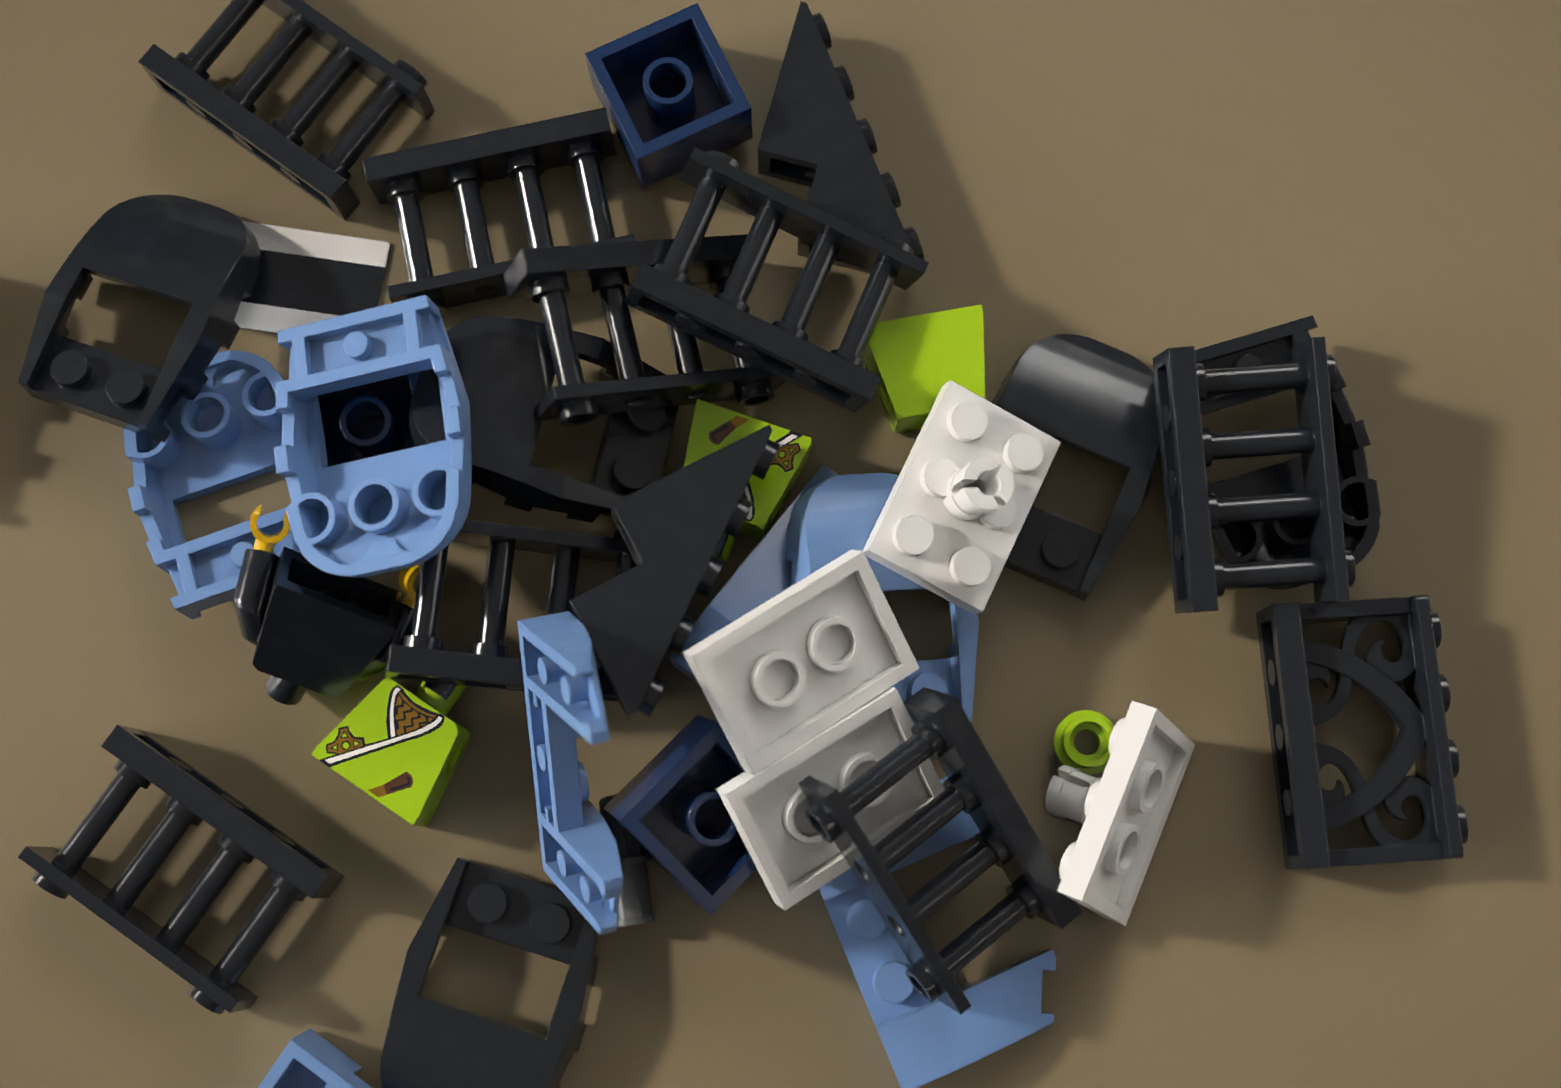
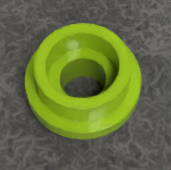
[1053,710,1114,775]

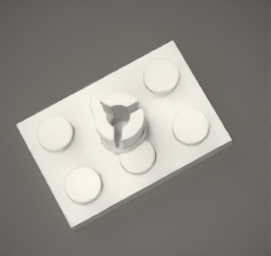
[863,380,1061,615]
[683,549,919,775]
[717,687,944,910]
[1045,701,1195,926]

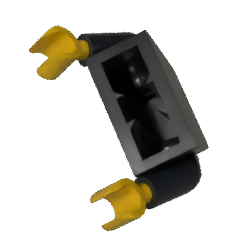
[234,504,419,705]

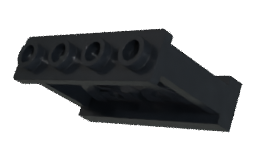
[1256,594,1468,869]

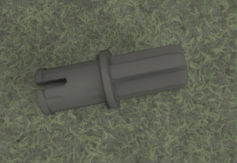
[599,794,655,927]

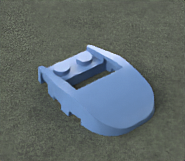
[274,295,472,578]
[123,350,301,620]
[786,473,979,725]

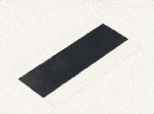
[234,221,390,333]

